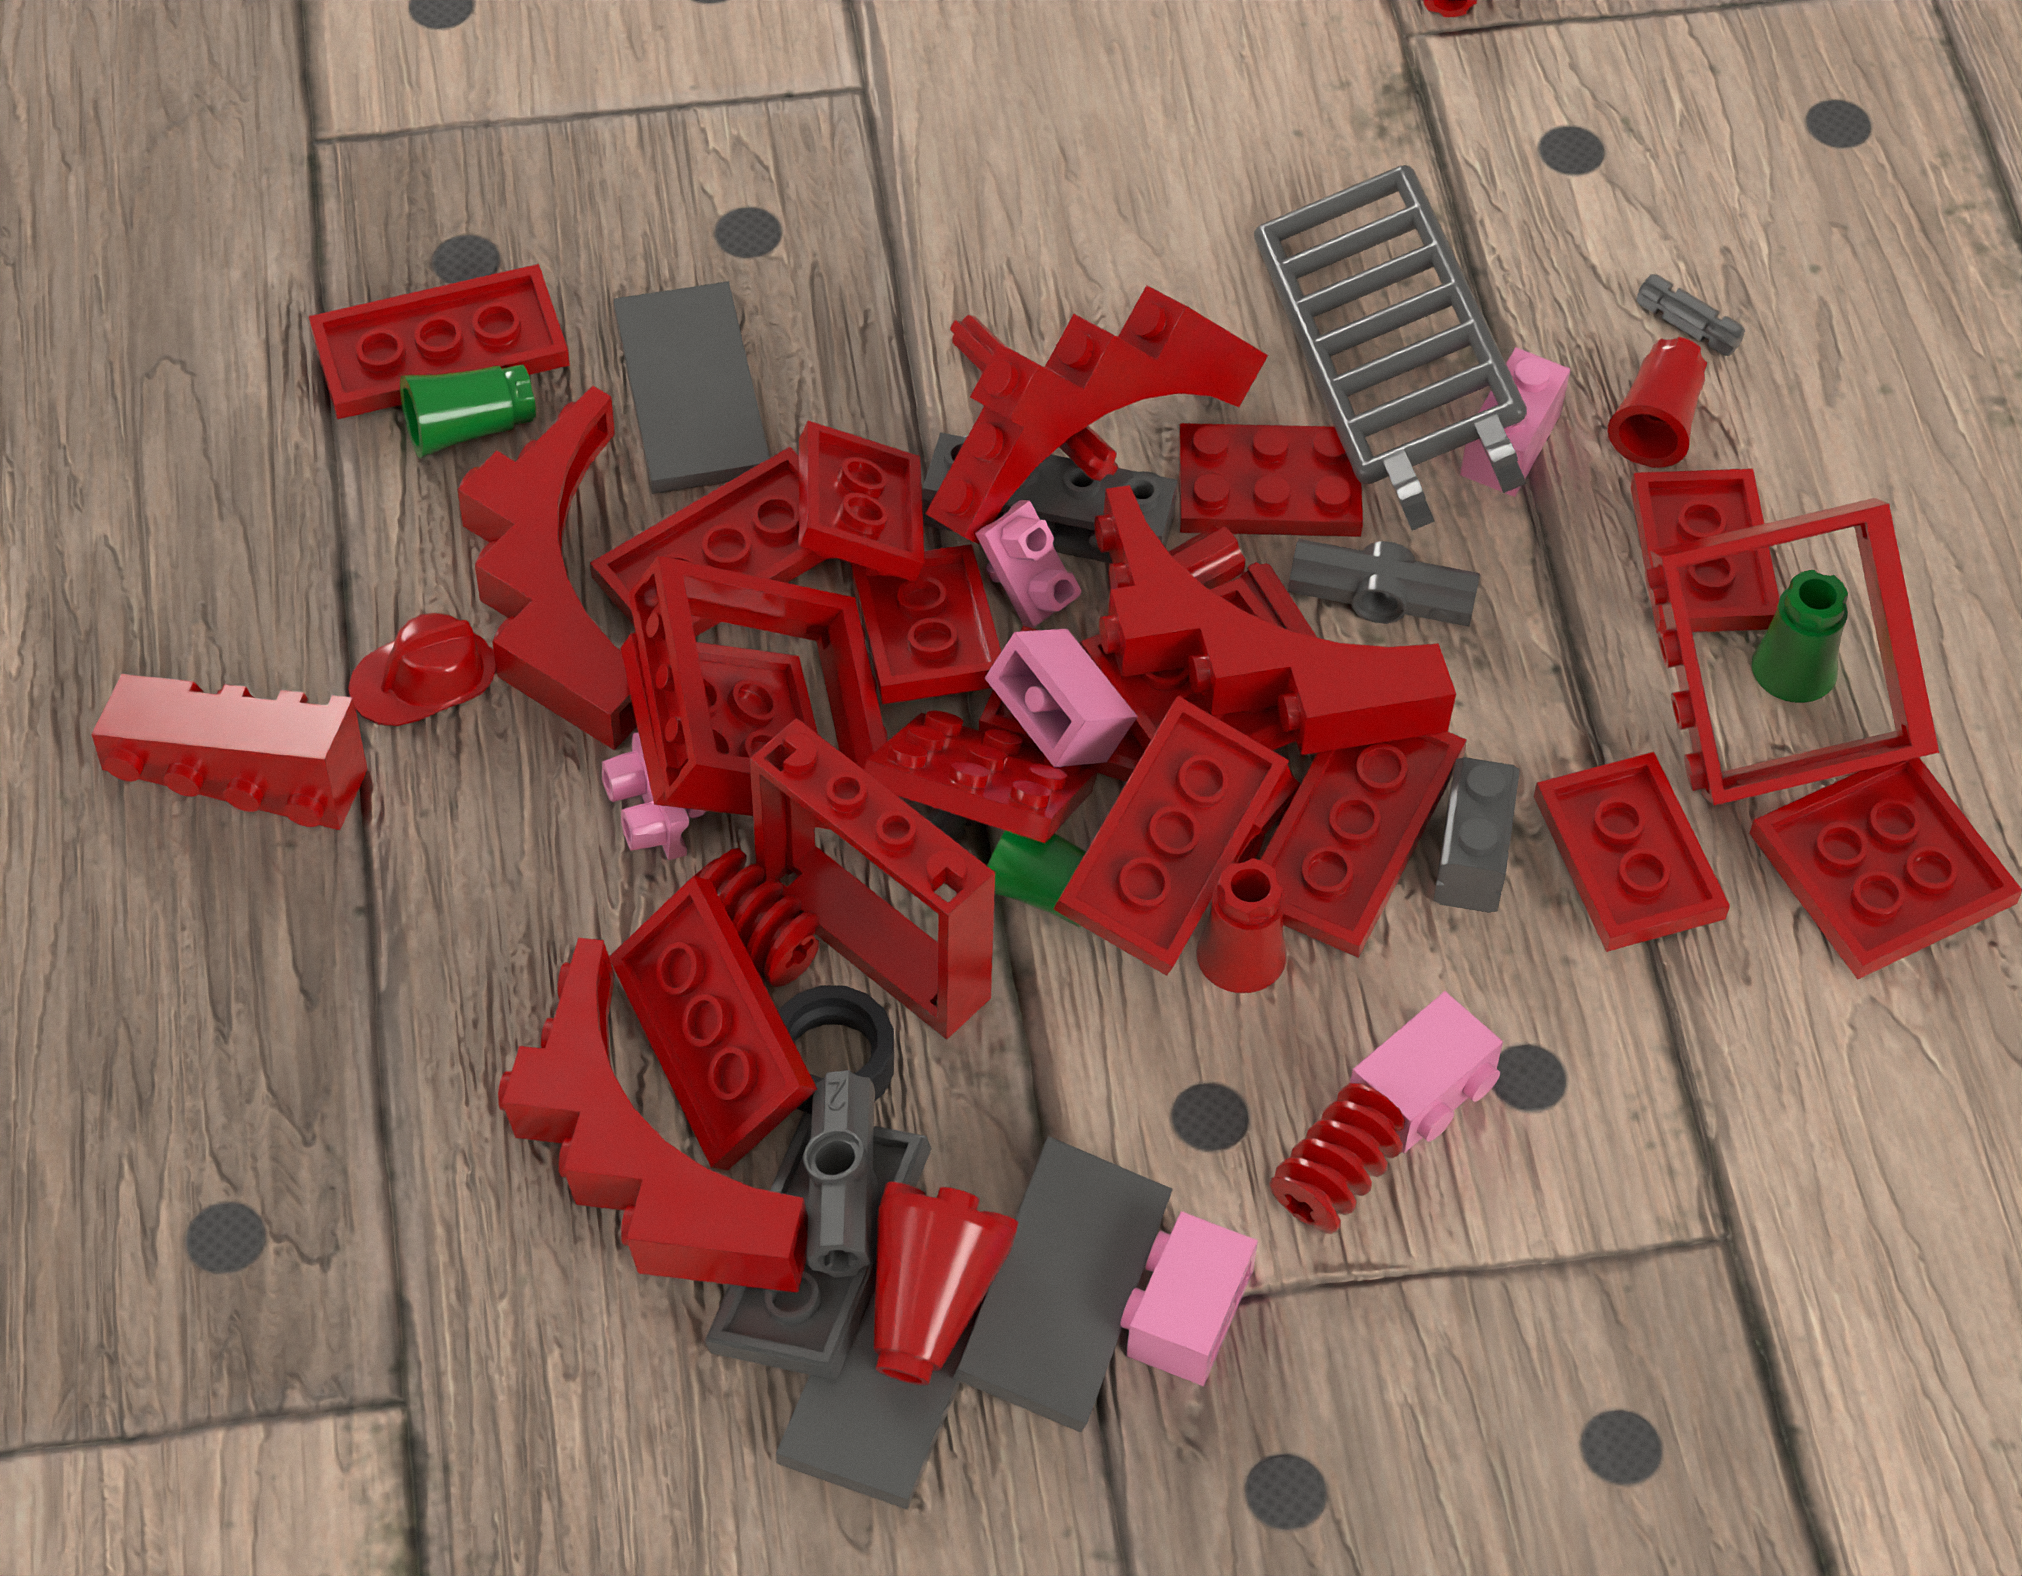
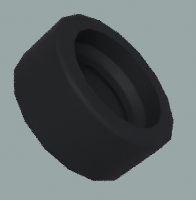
[778,985,894,1114]

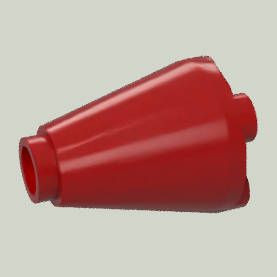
[874,1182,1019,1385]

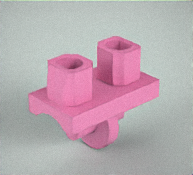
[975,500,1082,628]
[602,732,706,860]

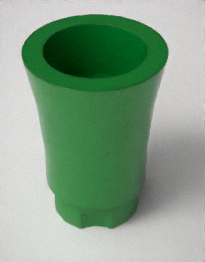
[400,365,536,458]
[1752,570,1848,703]
[988,830,1086,927]

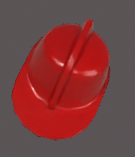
[348,613,496,726]

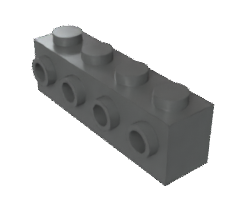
[923,432,1178,564]

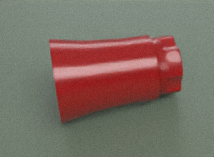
[1607,336,1707,468]
[1196,858,1287,993]

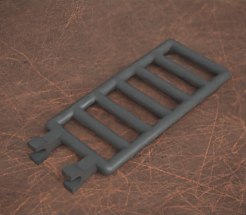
[1254,165,1527,531]

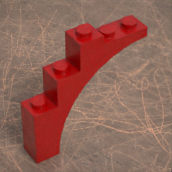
[925,285,1268,544]
[457,385,637,750]
[1094,485,1456,755]
[498,937,808,1293]

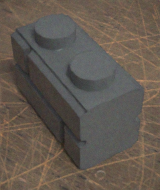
[1434,757,1520,913]

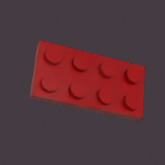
[308,264,570,420]
[590,446,828,637]
[1053,695,1289,976]
[1260,732,1467,958]
[609,876,817,1170]

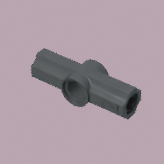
[1288,539,1480,627]
[803,1070,879,1278]

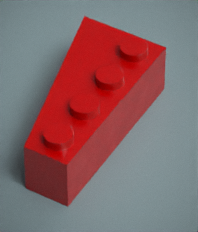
[91,674,368,830]

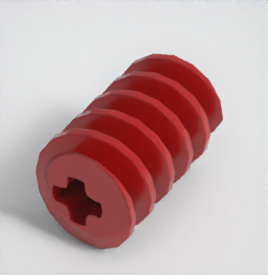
[694,848,820,987]
[1269,1083,1405,1234]

